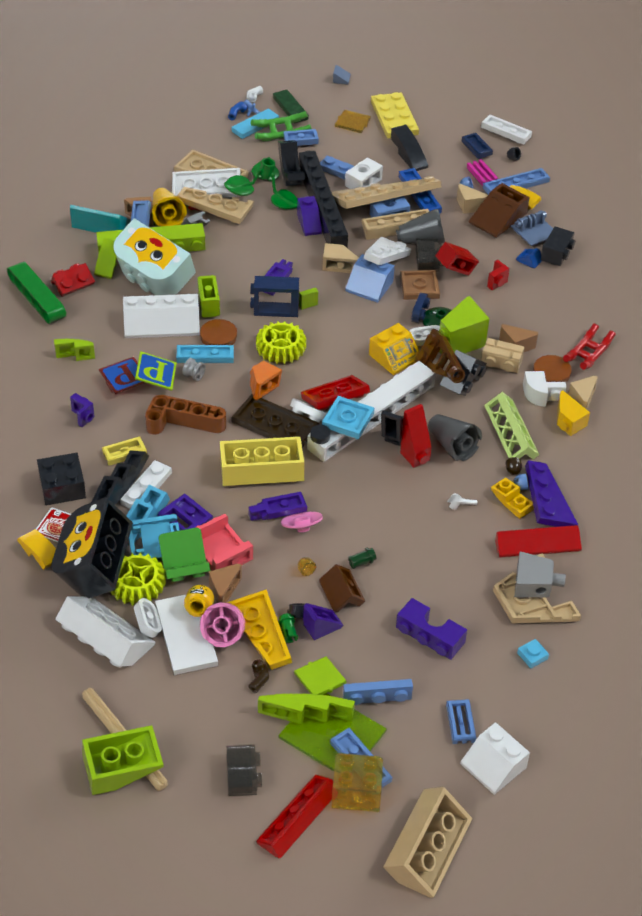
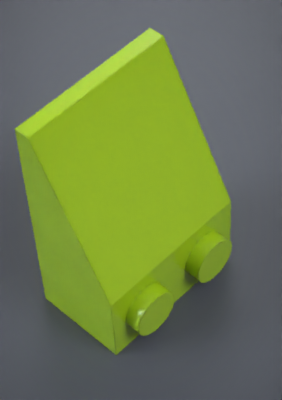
[82,725,164,795]

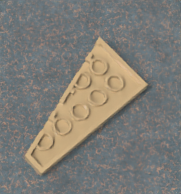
[332,176,441,209]

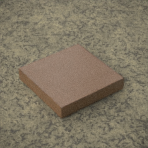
[400,270,440,300]

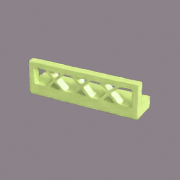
[484,392,539,459]

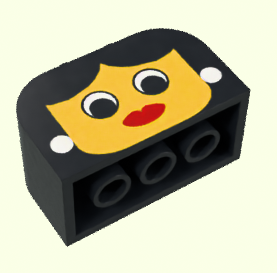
[51,497,133,598]

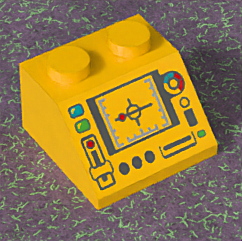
[369,323,419,375]

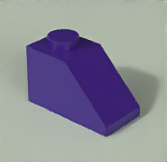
[297,196,322,236]

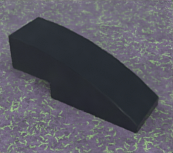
[391,124,428,171]
[381,410,403,446]

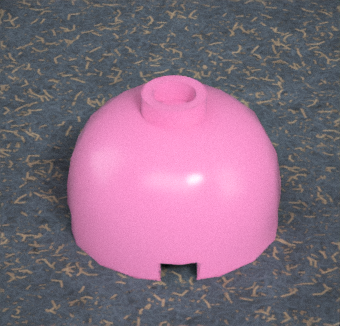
[200,602,245,647]

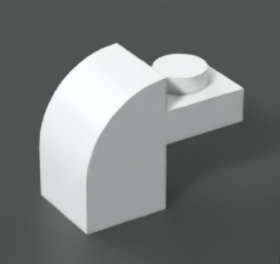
[523,371,566,407]

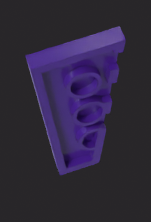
[525,460,578,527]

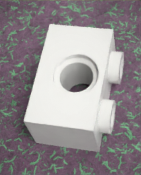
[345,157,383,189]

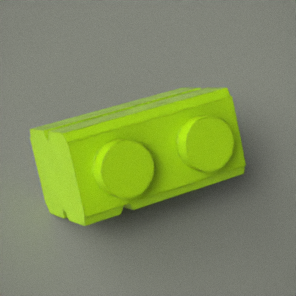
[197,275,220,317]

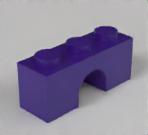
[396,598,467,660]

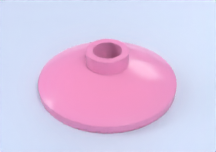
[281,512,323,533]

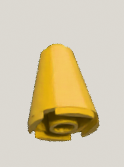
[152,188,187,227]

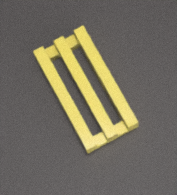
[102,436,147,466]

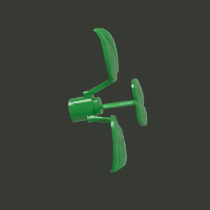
[224,157,297,209]

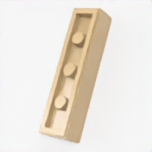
[362,209,429,240]

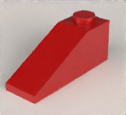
[400,404,432,468]

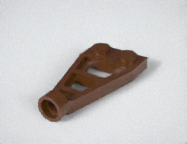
[414,328,465,383]

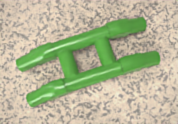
[250,111,312,141]

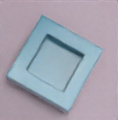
[517,639,549,669]

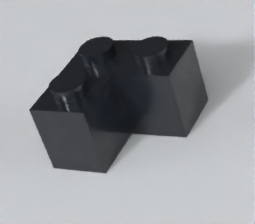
[440,350,487,396]

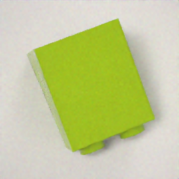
[439,296,489,354]

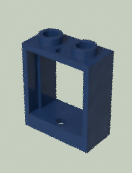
[250,276,299,318]

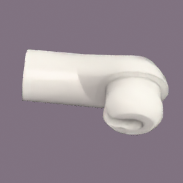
[246,86,263,102]

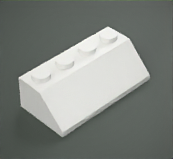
[123,294,200,338]
[55,596,156,668]

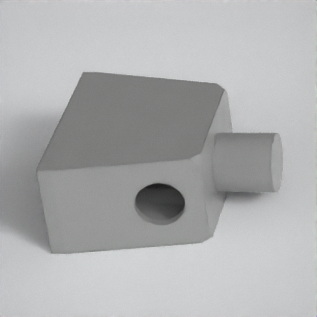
[514,552,566,597]

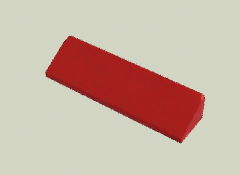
[495,525,582,557]
[256,775,338,858]

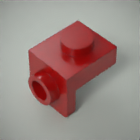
[487,260,510,290]

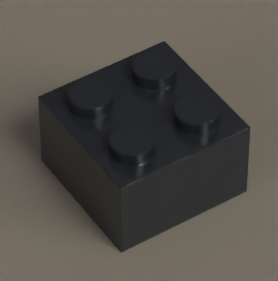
[37,452,86,506]

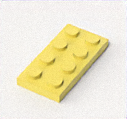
[371,92,419,139]

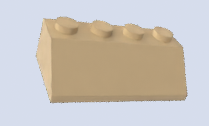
[383,787,472,898]

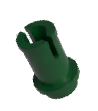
[348,547,377,569]

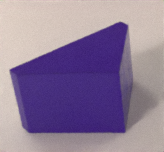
[303,603,344,640]

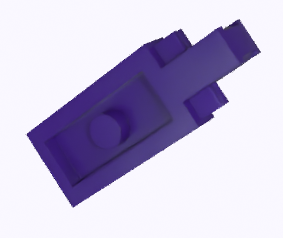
[248,492,307,521]

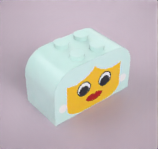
[114,218,196,295]

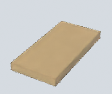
[174,150,249,178]

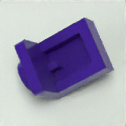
[70,393,95,427]

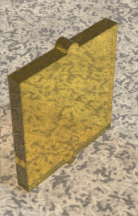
[335,110,371,133]

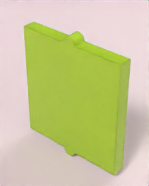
[294,656,347,695]

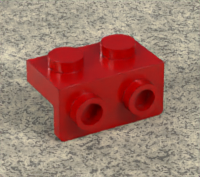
[51,263,95,297]

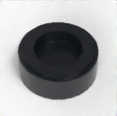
[310,425,331,444]

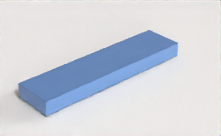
[483,168,550,195]

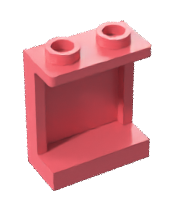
[196,514,253,571]

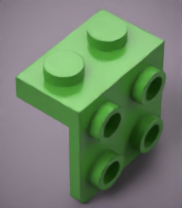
[158,527,210,582]

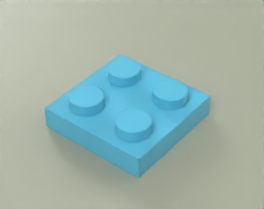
[322,396,375,439]

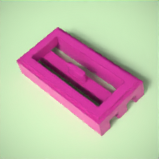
[467,159,498,186]

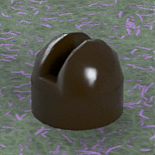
[505,457,522,475]

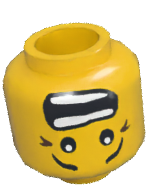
[184,585,214,617]

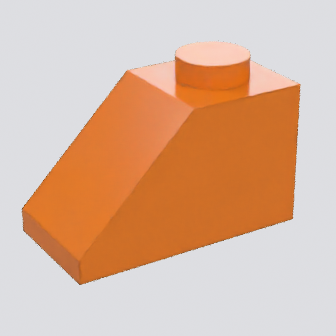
[250,360,282,400]

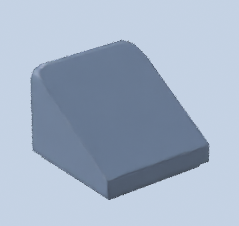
[333,65,351,85]

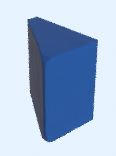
[516,248,542,268]

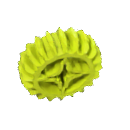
[256,321,306,365]
[110,552,166,606]

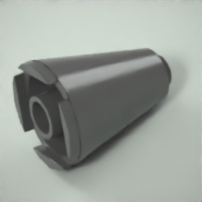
[396,209,445,244]
[428,414,482,461]

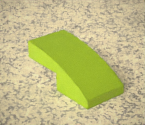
[94,238,117,279]
[54,339,95,361]

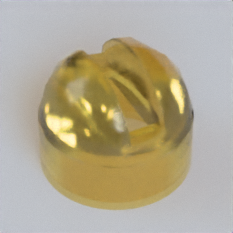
[297,557,316,576]

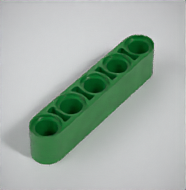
[7,261,66,324]

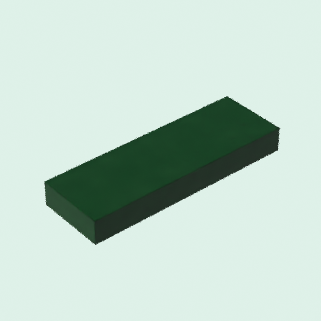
[273,89,309,123]

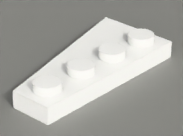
[364,236,412,265]

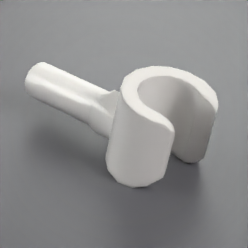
[447,493,477,510]

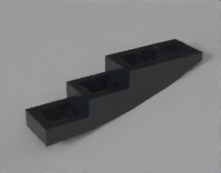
[91,450,149,505]

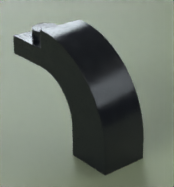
[278,140,305,186]

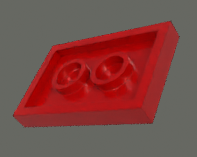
[301,375,370,410]

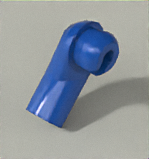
[228,101,247,120]

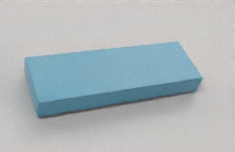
[232,108,279,139]
[176,345,234,363]

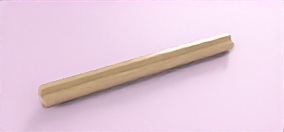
[82,688,168,791]

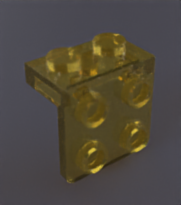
[332,753,383,812]

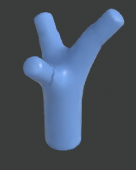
[244,100,260,116]

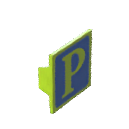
[135,351,177,391]

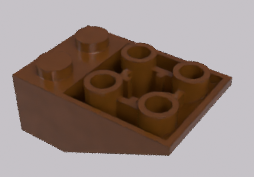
[469,183,530,238]

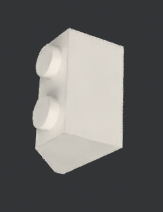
[460,722,530,795]

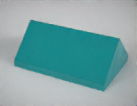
[70,204,131,232]

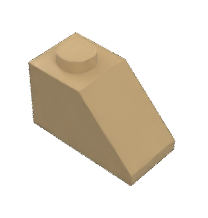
[322,243,359,273]

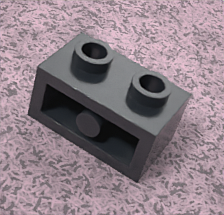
[541,226,576,266]

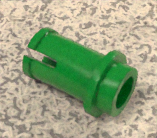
[278,613,298,643]

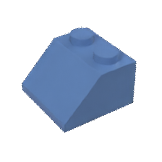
[345,254,395,303]

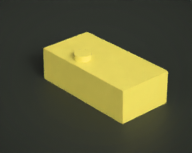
[220,437,304,486]

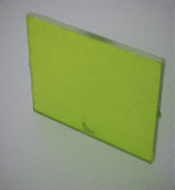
[278,693,387,780]

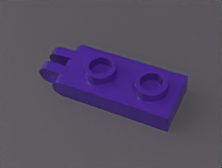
[264,259,293,296]

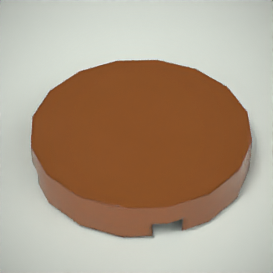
[200,319,237,345]
[533,355,572,382]

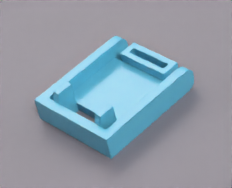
[129,514,179,561]

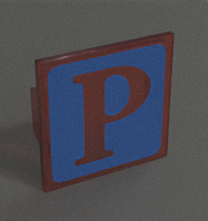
[99,357,145,394]

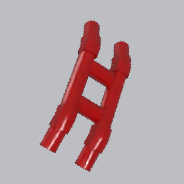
[563,323,616,370]

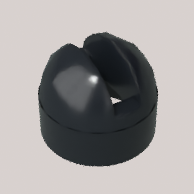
[507,147,521,161]

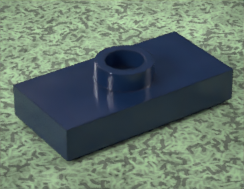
[461,132,493,159]

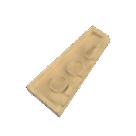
[177,187,254,224]

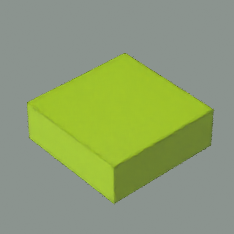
[299,287,318,310]

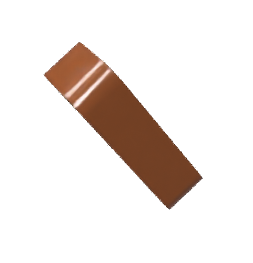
[145,395,226,435]

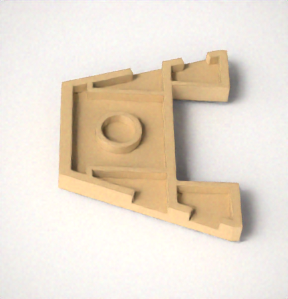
[493,553,581,623]

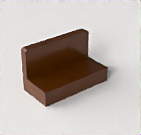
[319,564,365,612]

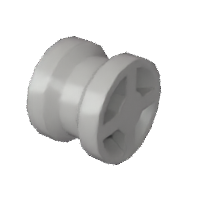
[183,358,206,381]

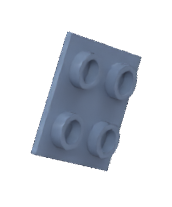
[511,210,553,246]

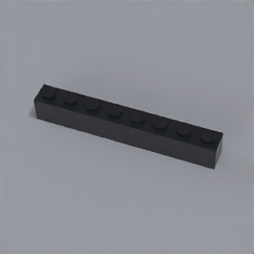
[299,151,348,248]

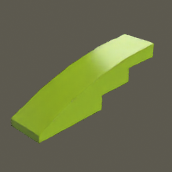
[258,694,355,724]

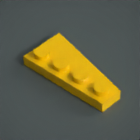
[226,589,292,670]

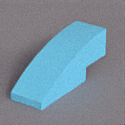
[126,485,170,543]

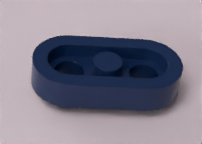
[411,292,431,323]

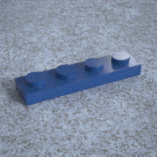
[398,168,442,214]

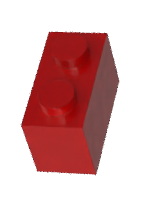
[435,242,479,276]

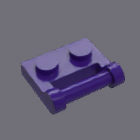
[157,493,213,530]

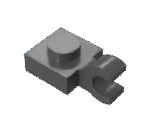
[181,211,211,226]

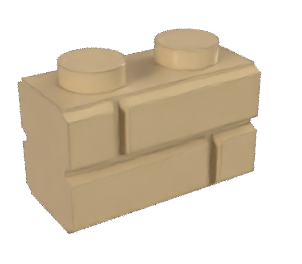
[481,338,525,373]

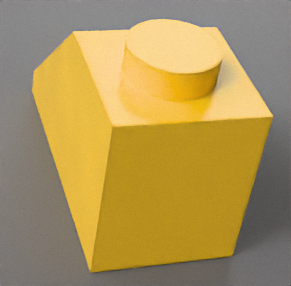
[557,390,590,436]

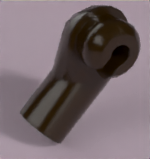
[248,659,269,693]

